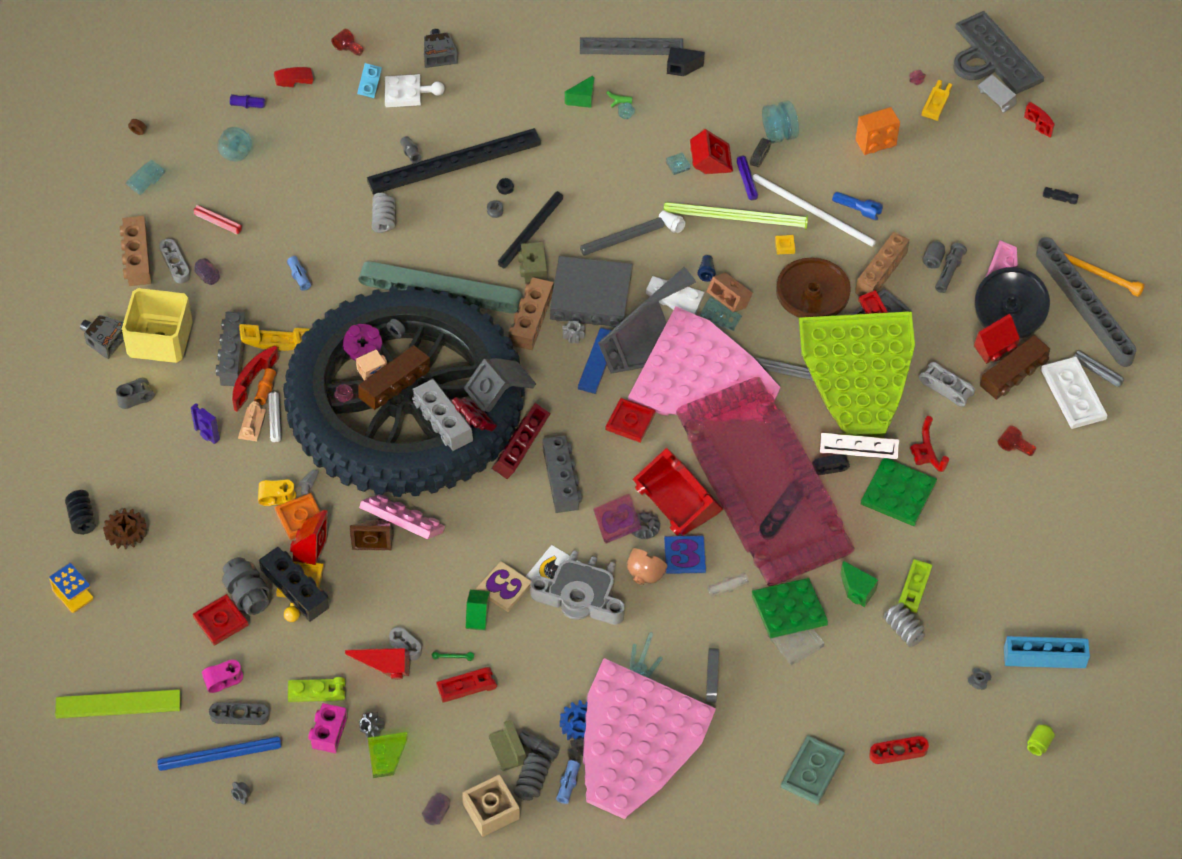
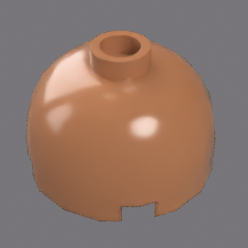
[627,548,668,585]

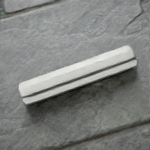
[268,392,281,442]

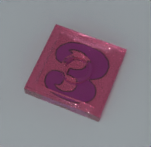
[593,494,642,543]

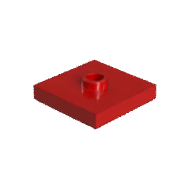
[605,398,656,443]
[193,594,249,646]

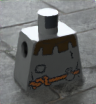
[424,29,457,68]
[80,315,124,359]

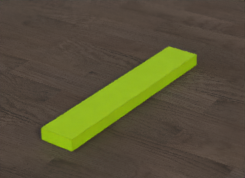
[55,690,181,719]

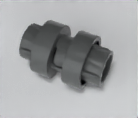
[222,557,270,615]

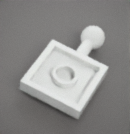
[385,74,445,107]

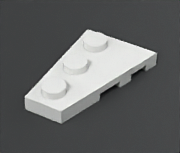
[646,276,704,315]

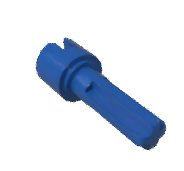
[832,192,883,221]

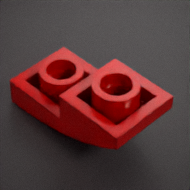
[274,67,314,88]
[1024,102,1055,138]

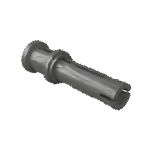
[935,243,967,293]

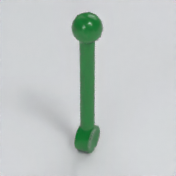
[432,652,474,661]

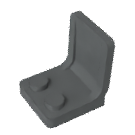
[465,358,536,412]

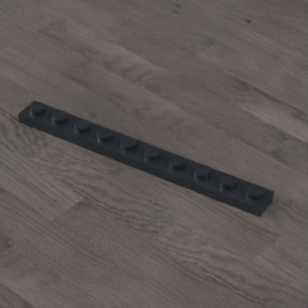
[367,128,541,195]

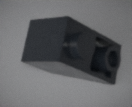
[667,47,705,76]

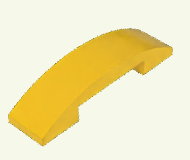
[239,324,310,351]

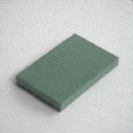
[781,735,845,805]

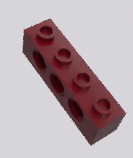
[491,403,551,479]

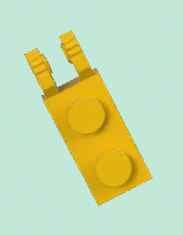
[921,80,953,121]

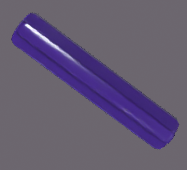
[736,156,758,201]

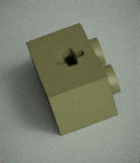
[518,242,547,284]

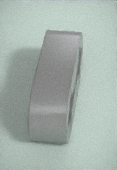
[389,627,422,660]

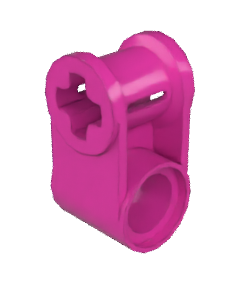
[202,660,243,693]

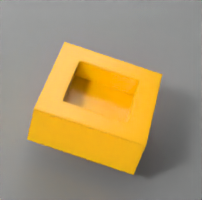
[775,235,795,255]

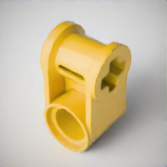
[258,480,297,506]

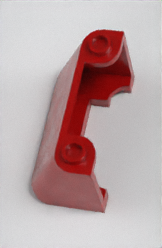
[632,448,724,536]

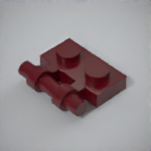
[452,397,497,431]

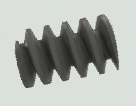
[514,753,551,801]

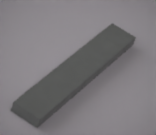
[580,37,683,55]

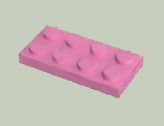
[359,494,445,539]

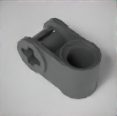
[116,377,155,409]

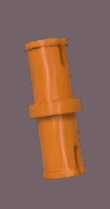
[254,368,277,405]

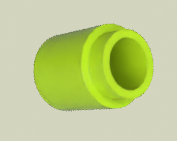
[1027,724,1055,756]

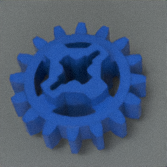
[560,700,587,744]

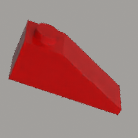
[345,648,410,680]

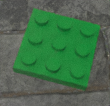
[860,458,937,526]
[752,578,828,639]

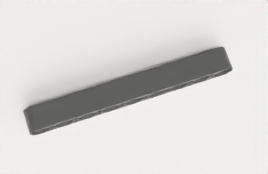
[1036,237,1136,367]

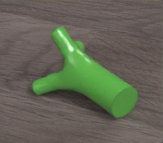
[606,91,632,108]

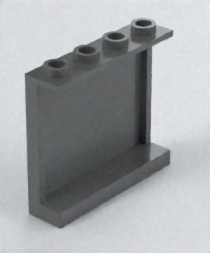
[550,256,632,327]

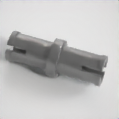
[400,136,421,163]

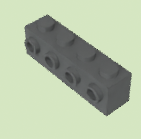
[216,312,247,386]
[543,436,582,513]

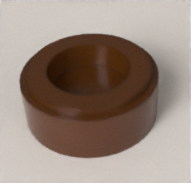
[128,119,147,135]

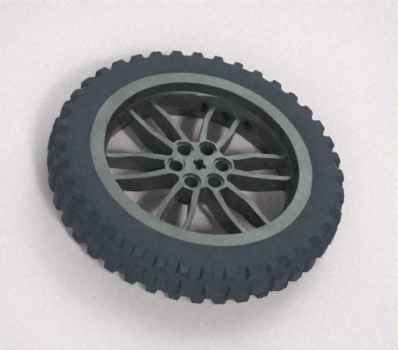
[283,286,525,497]

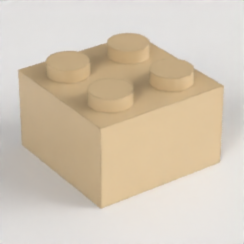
[462,774,520,837]

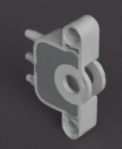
[531,551,624,625]

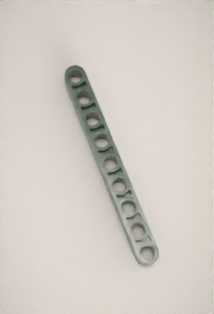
[358,261,522,314]

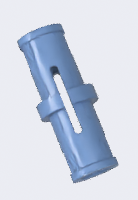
[287,256,311,291]
[556,760,581,804]

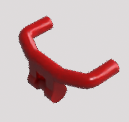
[910,416,949,472]

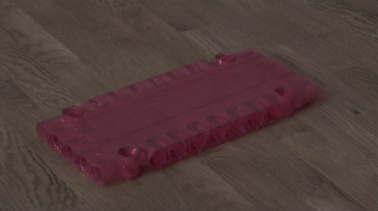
[676,377,855,586]

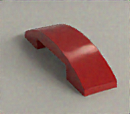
[232,346,279,412]

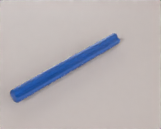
[157,736,281,771]

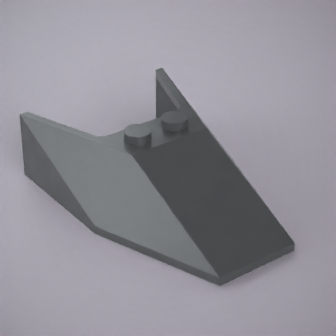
[598,266,696,374]

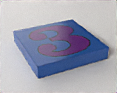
[664,536,706,574]

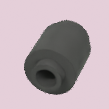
[923,241,945,269]

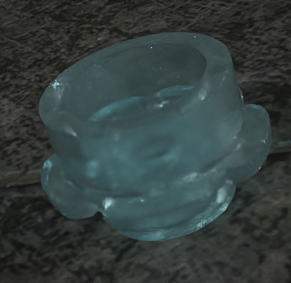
[618,102,635,119]

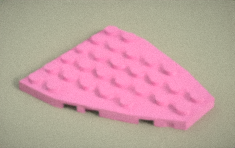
[628,306,781,422]
[583,658,716,819]

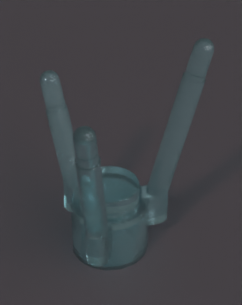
[629,632,662,678]

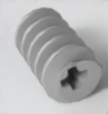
[372,193,395,233]
[883,602,925,647]

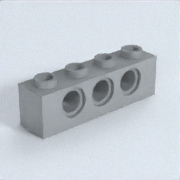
[412,379,473,451]

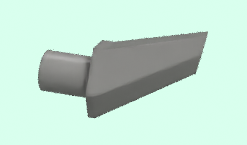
[298,470,319,495]

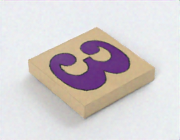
[476,561,531,612]

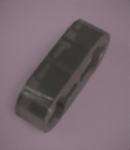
[750,138,772,168]

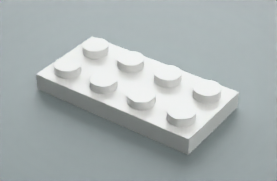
[1041,357,1108,429]

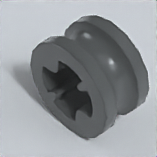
[487,200,503,218]

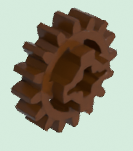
[103,508,147,549]

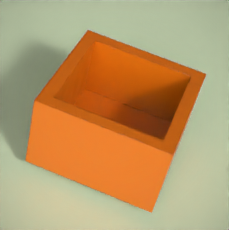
[856,107,900,155]

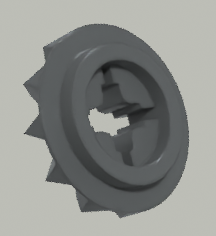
[629,511,660,539]

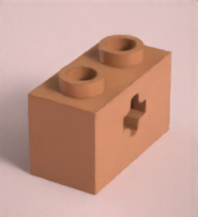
[706,273,753,312]

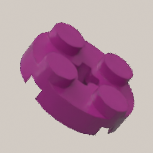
[343,324,382,361]

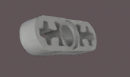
[159,239,190,284]

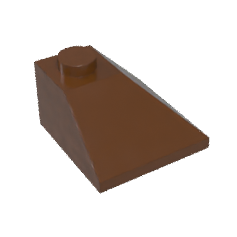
[350,519,393,551]

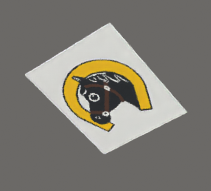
[526,545,581,581]

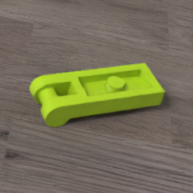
[898,559,933,614]
[288,677,346,702]

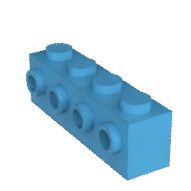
[1004,636,1090,668]

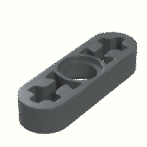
[706,648,719,702]
[209,702,269,725]

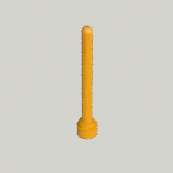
[1064,253,1145,297]

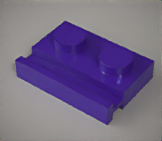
[191,403,220,444]

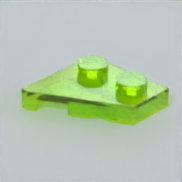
[368,732,408,778]

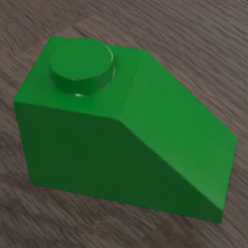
[840,561,878,607]

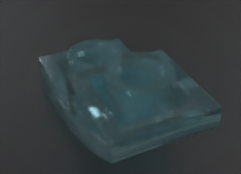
[125,160,165,196]

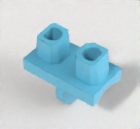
[357,63,382,98]

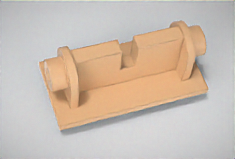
[238,401,266,441]

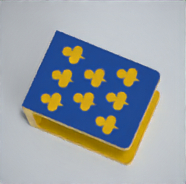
[49,563,93,613]

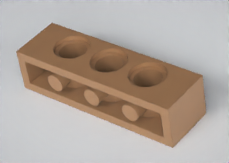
[120,216,151,286]
[855,232,909,296]
[508,277,553,350]

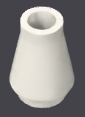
[659,210,685,233]

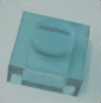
[666,153,690,175]

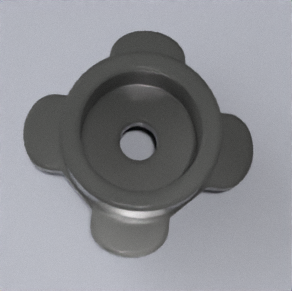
[968,668,992,690]
[231,782,251,805]

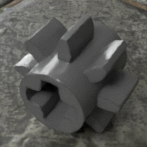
[359,712,385,738]

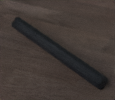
[498,191,563,269]

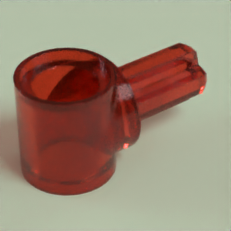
[331,28,364,56]
[997,426,1036,456]

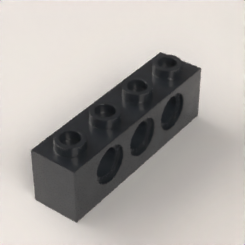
[259,547,329,622]

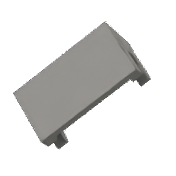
[978,74,1016,113]

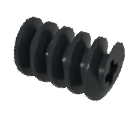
[65,490,96,535]

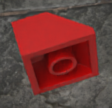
[690,129,733,174]
[974,314,1020,364]
[290,510,328,565]

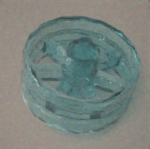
[217,127,252,162]

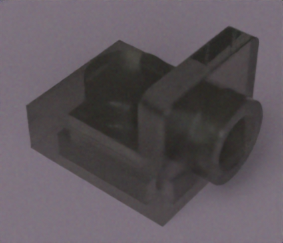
[567,737,584,763]

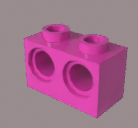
[308,703,348,754]

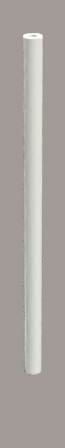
[753,174,876,247]

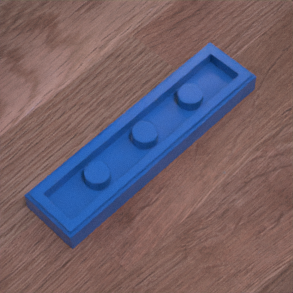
[578,328,611,394]

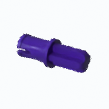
[230,94,266,109]

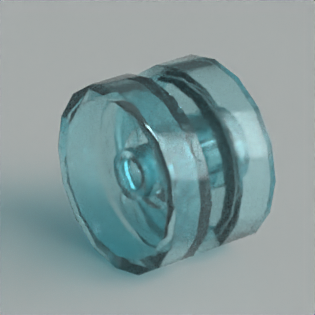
[762,100,799,144]

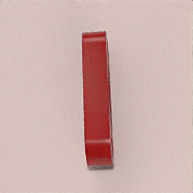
[869,736,929,764]

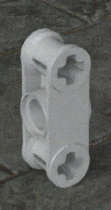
[919,362,975,407]

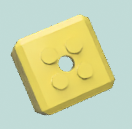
[122,288,193,363]

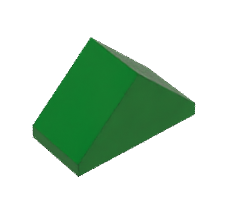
[565,76,595,108]
[465,589,490,631]

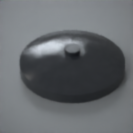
[975,267,1050,339]

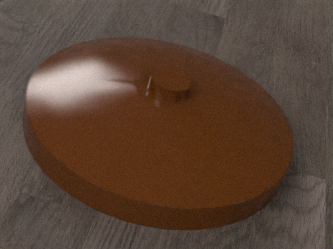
[776,257,851,318]

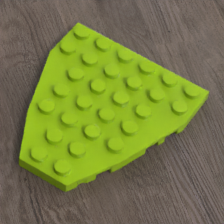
[799,311,915,436]

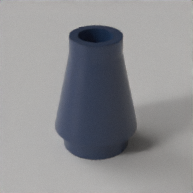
[697,255,716,282]

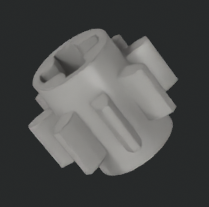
[563,321,585,344]

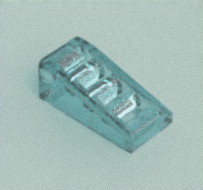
[699,297,742,331]

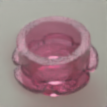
[909,70,926,85]
[334,384,353,402]

